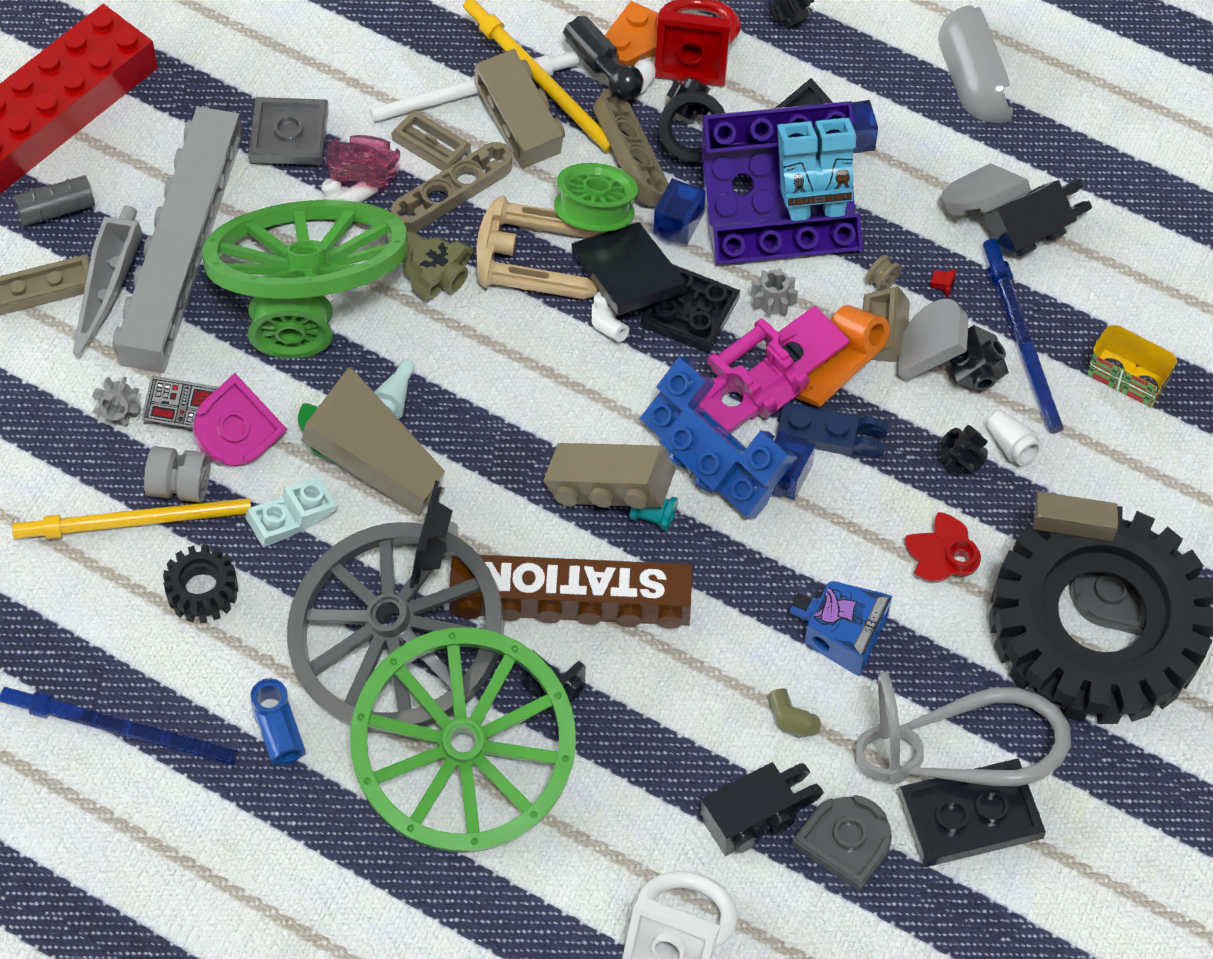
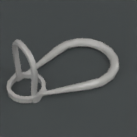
[856,672,1071,787]

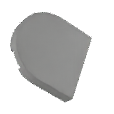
[942,163,1031,216]
[898,299,968,381]

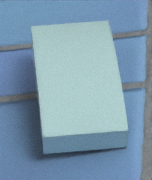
[245,477,337,547]

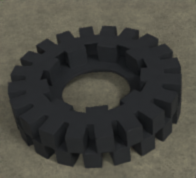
[989,506,1213,724]

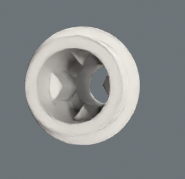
[987,411,1042,466]

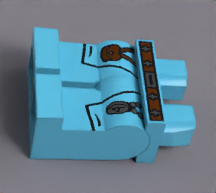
[777,118,856,221]

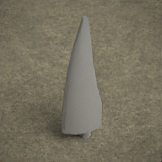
[73,205,143,356]

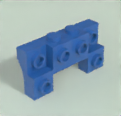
[640,357,797,518]

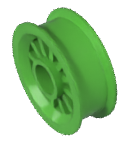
[554,163,638,232]
[248,295,333,358]

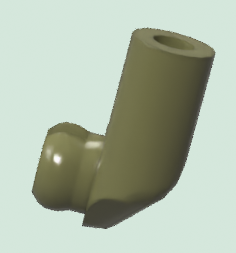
[768,688,821,737]

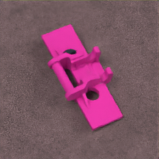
[697,305,850,432]

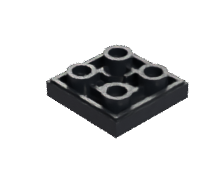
[641,264,740,354]

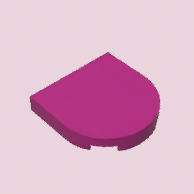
[193,373,288,467]

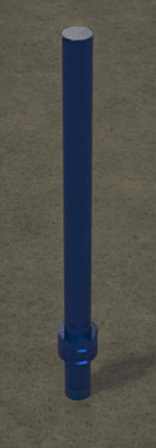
[983,239,1064,434]
[0,687,238,765]

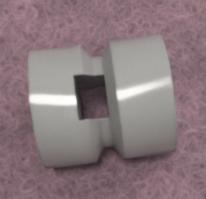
[144,446,210,503]

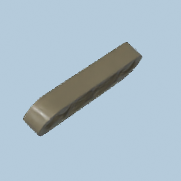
[593,89,670,207]
[391,142,513,232]

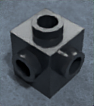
[950,325,1009,392]

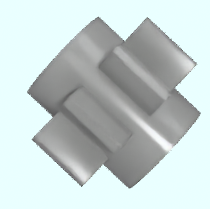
[751,268,798,316]
[92,376,141,425]

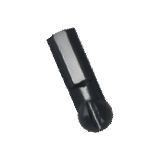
[563,16,644,100]

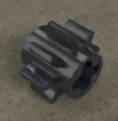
[768,0,814,27]
[667,76,711,121]
[940,425,988,476]

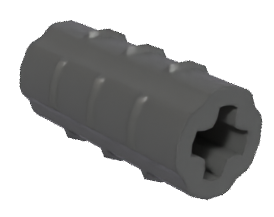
[13,175,95,227]

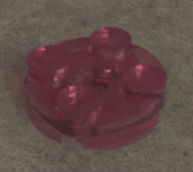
[326,135,400,188]

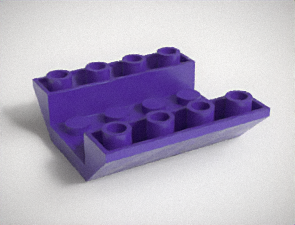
[701,101,863,265]

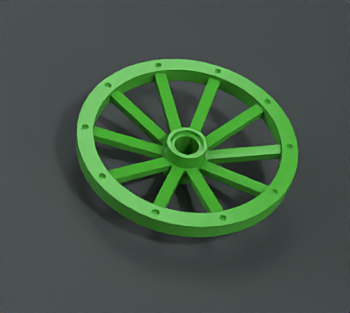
[202,200,408,299]
[350,627,576,853]

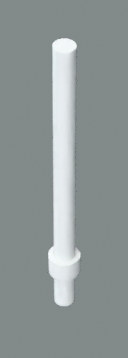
[370,51,579,122]

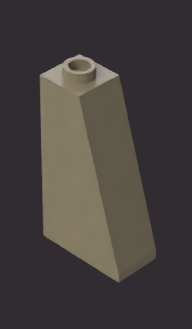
[301,367,445,516]

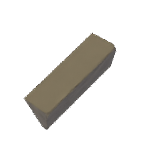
[863,286,910,363]
[1033,491,1118,542]

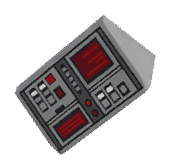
[142,376,218,428]

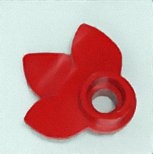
[904,512,981,582]

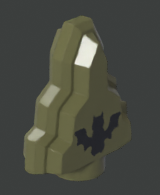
[386,231,473,300]

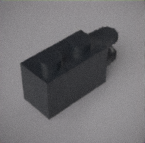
[983,179,1093,257]
[699,762,824,856]

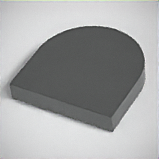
[1070,572,1146,636]
[791,795,892,893]

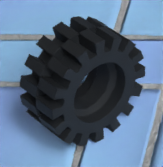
[163,545,238,623]

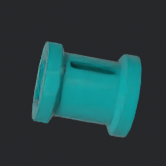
[629,496,679,532]

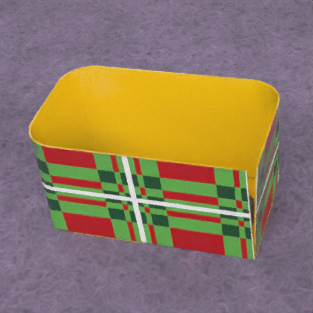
[1087,325,1177,408]

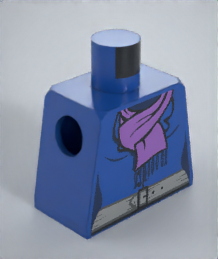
[790,581,893,676]

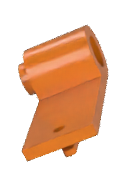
[795,305,890,407]

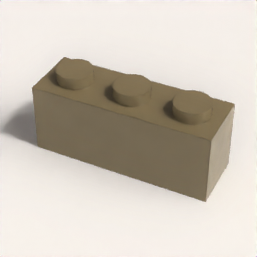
[474,48,565,169]
[543,443,676,509]

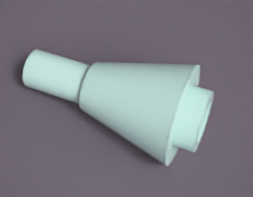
[374,358,415,419]

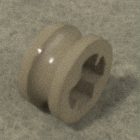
[866,254,902,291]

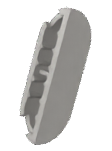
[938,5,1013,123]

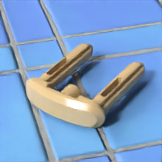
[476,195,608,299]

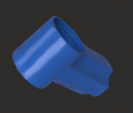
[250,678,306,766]

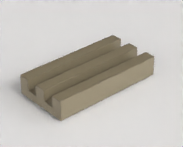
[391,110,471,171]

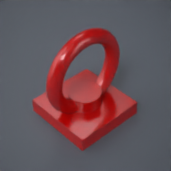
[655,0,741,86]

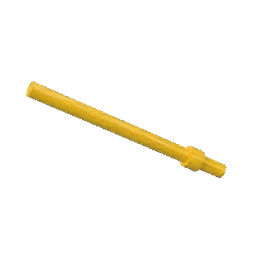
[463,0,612,153]
[12,498,251,539]

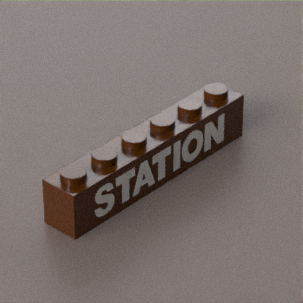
[449,554,693,628]

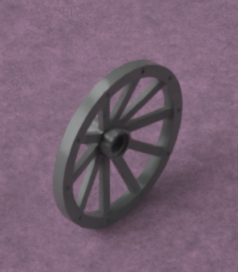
[287,522,505,733]

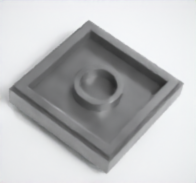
[248,97,329,165]

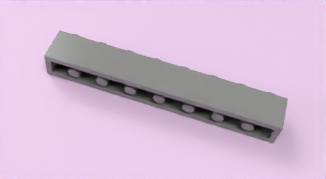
[112,106,243,373]

